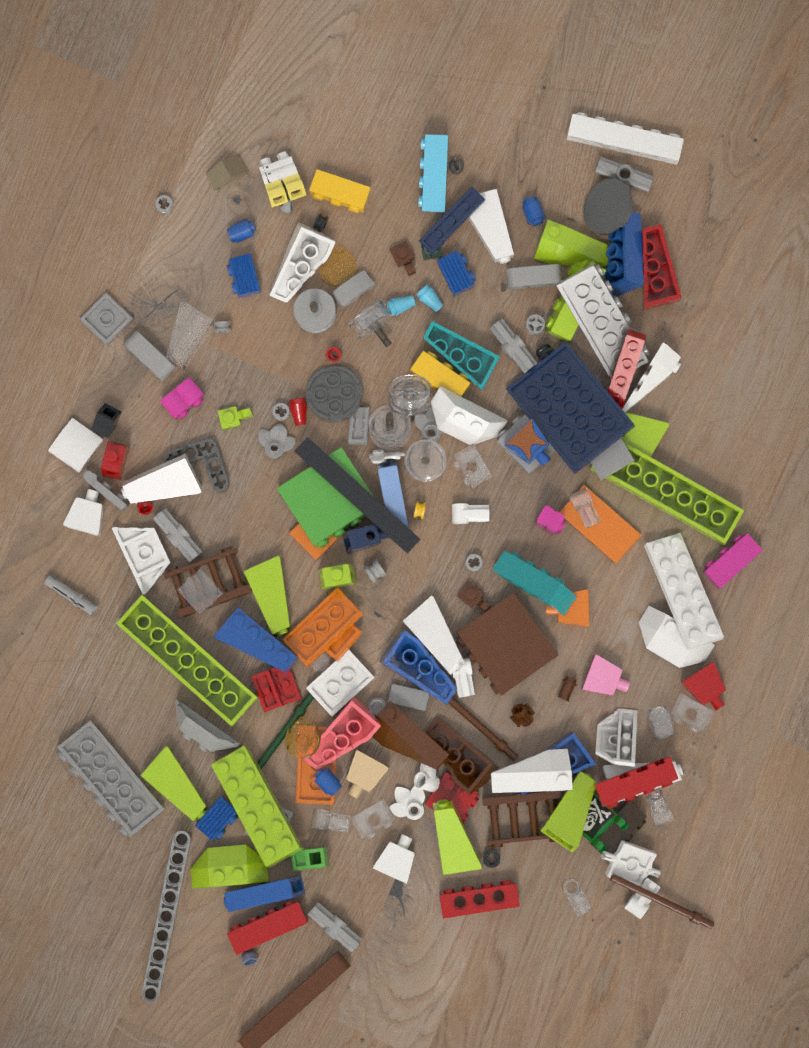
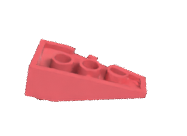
[302,696,381,770]

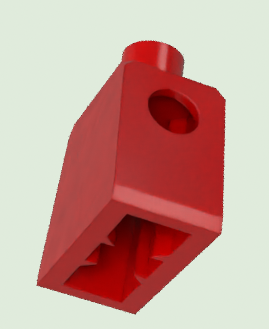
[101,441,130,481]
[681,662,726,711]

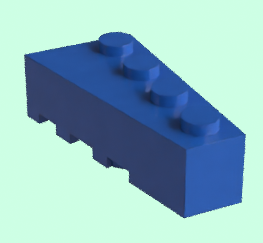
[604,212,644,296]
[213,608,299,674]
[520,731,596,795]

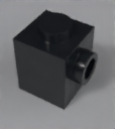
[91,403,122,438]

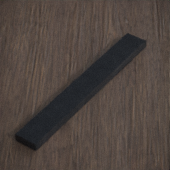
[294,437,421,554]

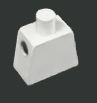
[63,489,104,537]
[373,834,415,884]

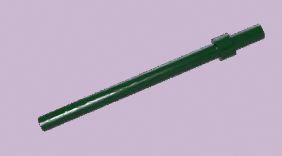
[257,693,314,769]

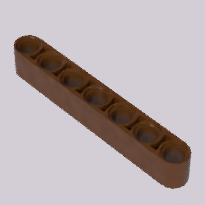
[238,951,351,1048]

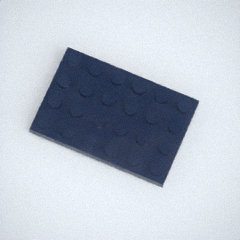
[506,341,635,474]

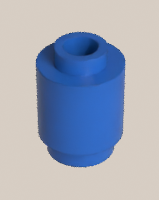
[522,197,546,226]
[227,219,256,243]
[314,768,342,797]

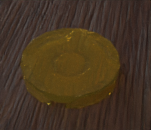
[319,248,356,286]
[285,720,321,759]

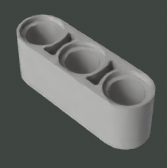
[506,264,562,290]
[123,330,176,382]

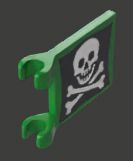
[582,793,629,853]

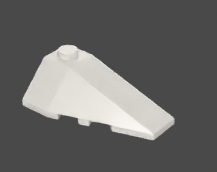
[269,222,335,303]
[622,343,681,412]
[491,749,572,793]

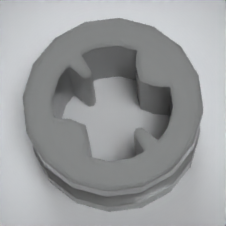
[155,195,173,214]
[214,321,231,334]
[273,403,290,421]
[465,554,483,572]

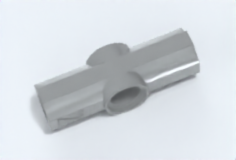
[595,157,654,193]
[489,319,537,374]
[153,508,203,563]
[308,902,363,952]

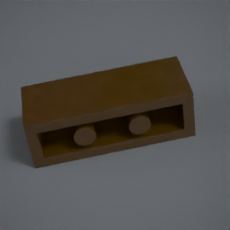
[589,801,647,854]

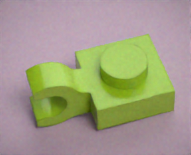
[218,406,253,430]

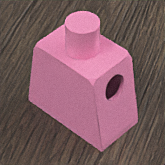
[581,655,630,696]

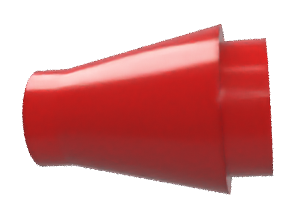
[288,398,307,426]

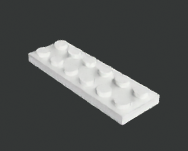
[644,533,724,650]

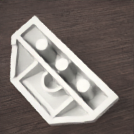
[431,386,507,446]
[639,606,715,668]
[595,708,638,767]

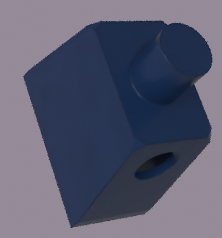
[342,524,389,554]

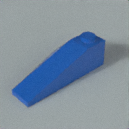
[379,630,457,705]

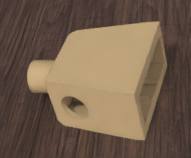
[346,750,389,799]

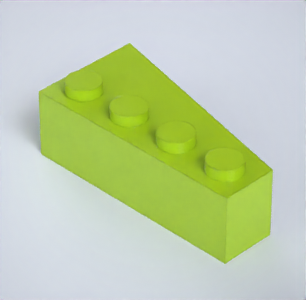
[545,260,606,342]

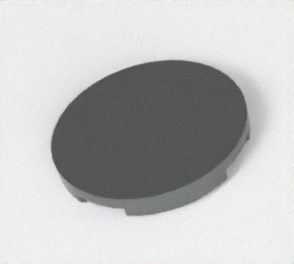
[583,178,634,235]
[306,366,363,422]

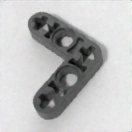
[163,439,229,493]

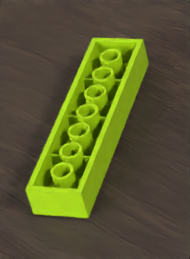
[590,442,745,545]
[116,595,258,727]

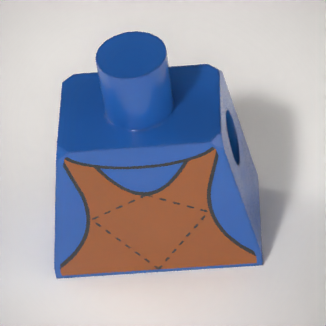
[504,418,551,466]

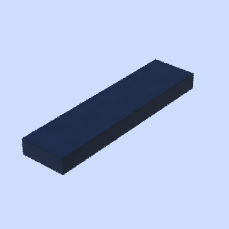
[419,187,486,255]

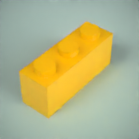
[309,169,371,213]
[410,351,470,397]

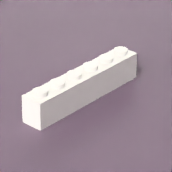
[567,112,684,165]

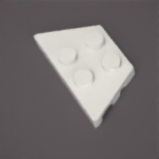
[112,527,171,595]

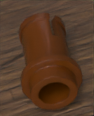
[558,676,577,702]

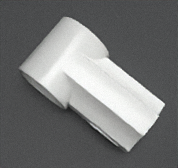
[451,503,489,524]
[453,658,475,698]
[414,763,440,792]
[624,878,660,919]

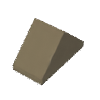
[206,156,249,190]

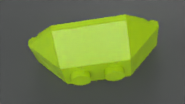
[190,844,269,888]

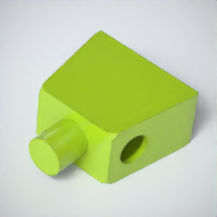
[318,564,357,590]

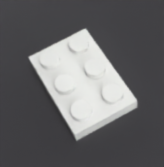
[306,650,375,717]

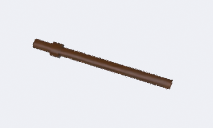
[448,697,518,761]
[610,873,714,929]

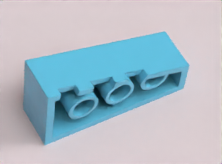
[418,134,448,212]

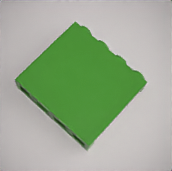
[277,447,374,548]

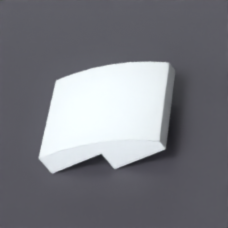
[48,418,103,473]

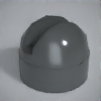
[449,158,464,174]

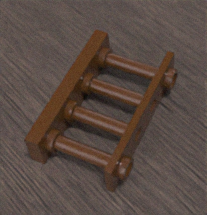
[163,546,253,619]
[482,791,561,848]

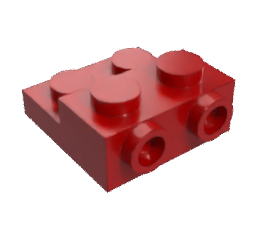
[425,772,480,824]

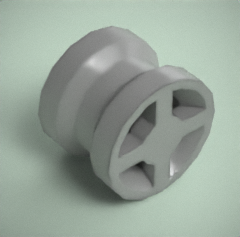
[526,314,545,336]
[363,559,386,584]

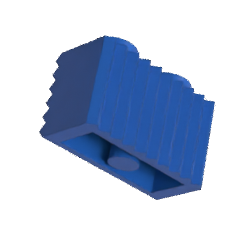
[437,250,476,297]
[227,253,261,298]
[195,796,239,841]

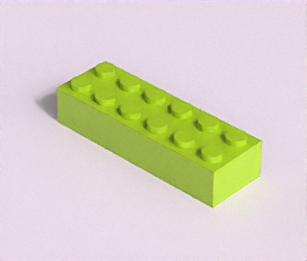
[211,746,304,868]

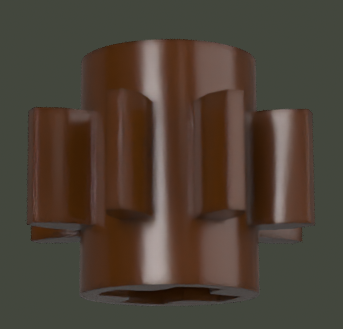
[510,703,535,727]

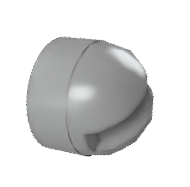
[279,198,294,213]

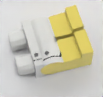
[259,151,306,207]

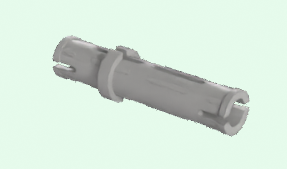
[44,574,98,616]

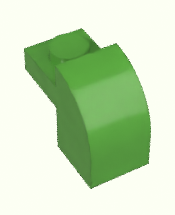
[291,847,330,871]

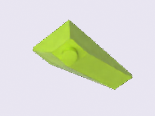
[534,220,609,268]

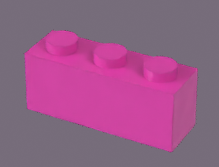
[703,533,763,590]

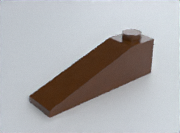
[372,701,450,770]
[426,716,500,795]

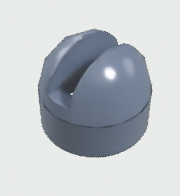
[242,949,258,966]

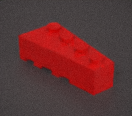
[642,224,682,311]
[594,757,679,809]

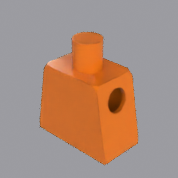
[546,590,589,627]

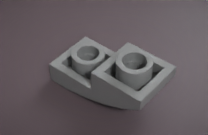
[331,270,375,309]

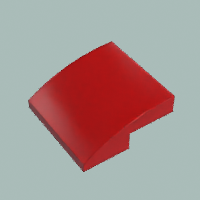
[251,668,302,713]

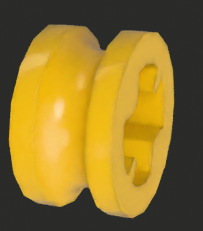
[414,501,426,519]

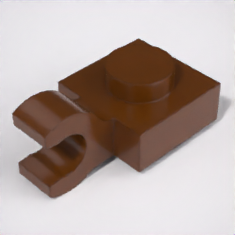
[389,241,416,276]
[457,581,491,612]

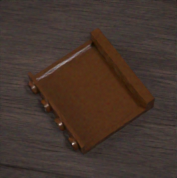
[456,592,558,696]

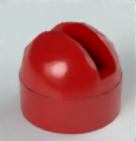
[326,347,342,362]
[137,501,153,515]

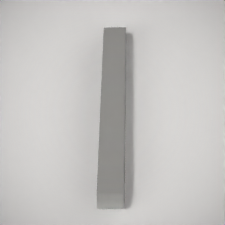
[142,830,192,1003]

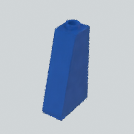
[224,875,305,912]

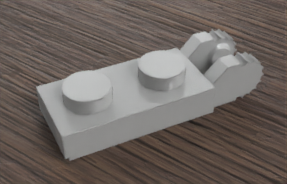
[83,471,129,512]

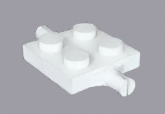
[601,840,661,886]

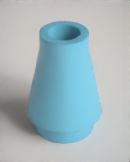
[416,284,444,312]
[386,295,416,316]

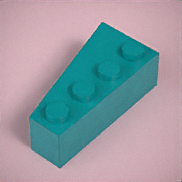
[423,321,500,391]
[492,550,577,616]

